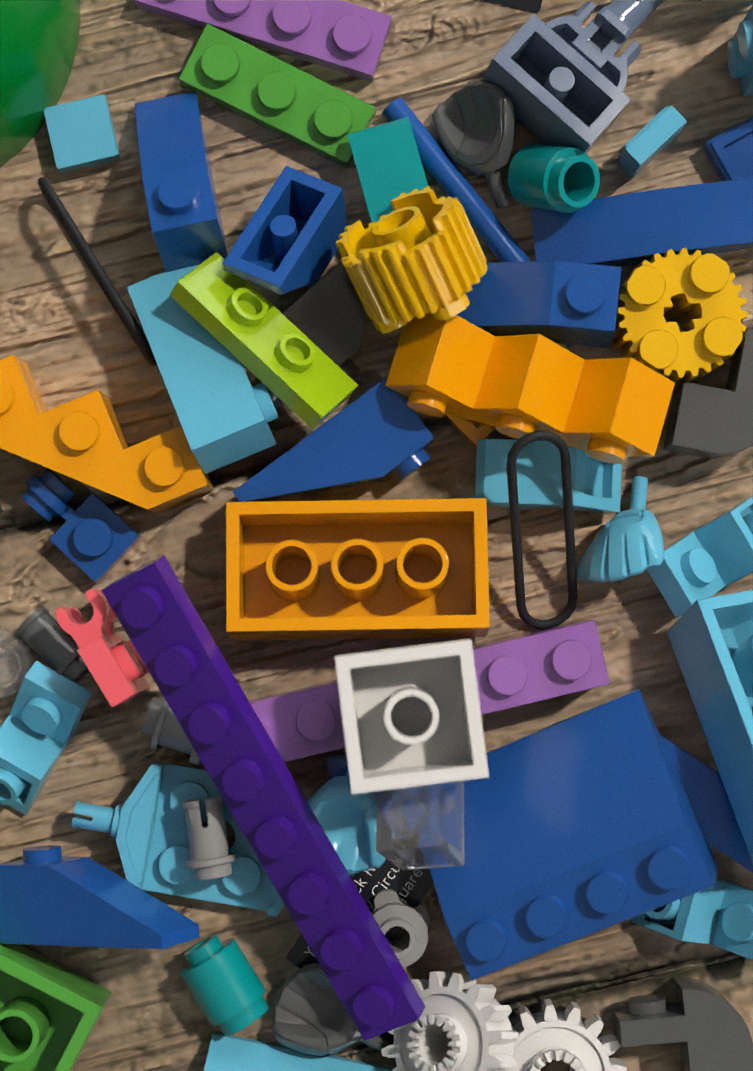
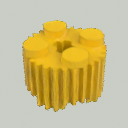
[336,186,488,333]
[613,248,748,384]

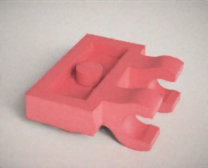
[56,589,150,708]

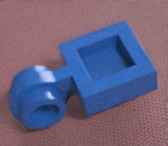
[22,468,142,583]

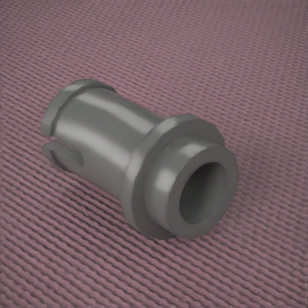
[15,606,90,683]

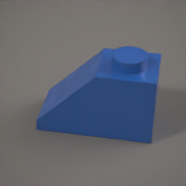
[222,166,347,295]

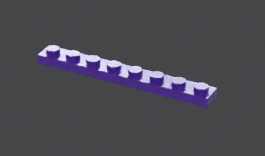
[101,555,426,1041]

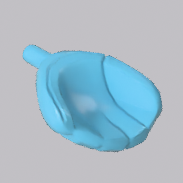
[576,476,664,583]
[307,768,388,875]

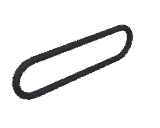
[38,177,157,366]
[506,431,578,629]

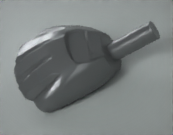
[432,80,516,208]
[271,963,394,1056]

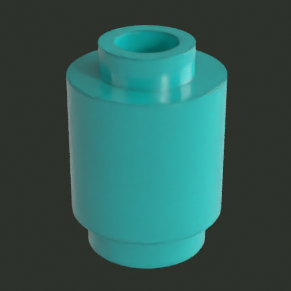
[508,143,600,213]
[179,934,269,1036]

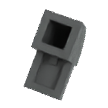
[663,328,753,458]
[612,977,753,1071]

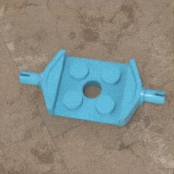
[72,761,354,917]

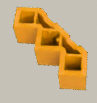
[385,312,675,464]
[0,354,214,513]

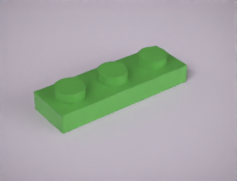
[179,23,376,169]

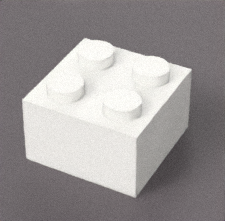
[335,639,489,794]

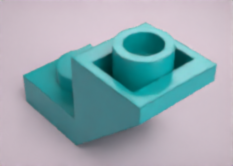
[347,117,428,222]

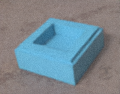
[44,94,121,174]
[618,105,687,179]

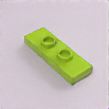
[170,252,358,430]

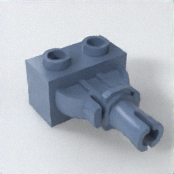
[481,0,665,154]

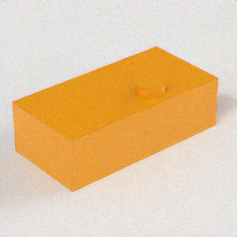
[226,498,490,641]

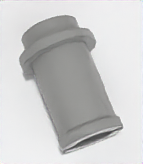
[181,795,237,880]

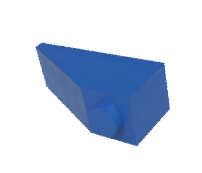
[134,91,228,271]
[457,261,621,348]
[233,376,434,502]
[0,845,200,950]

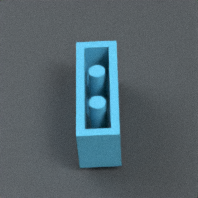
[127,264,279,474]

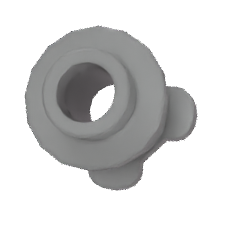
[142,697,201,765]
[371,889,431,968]

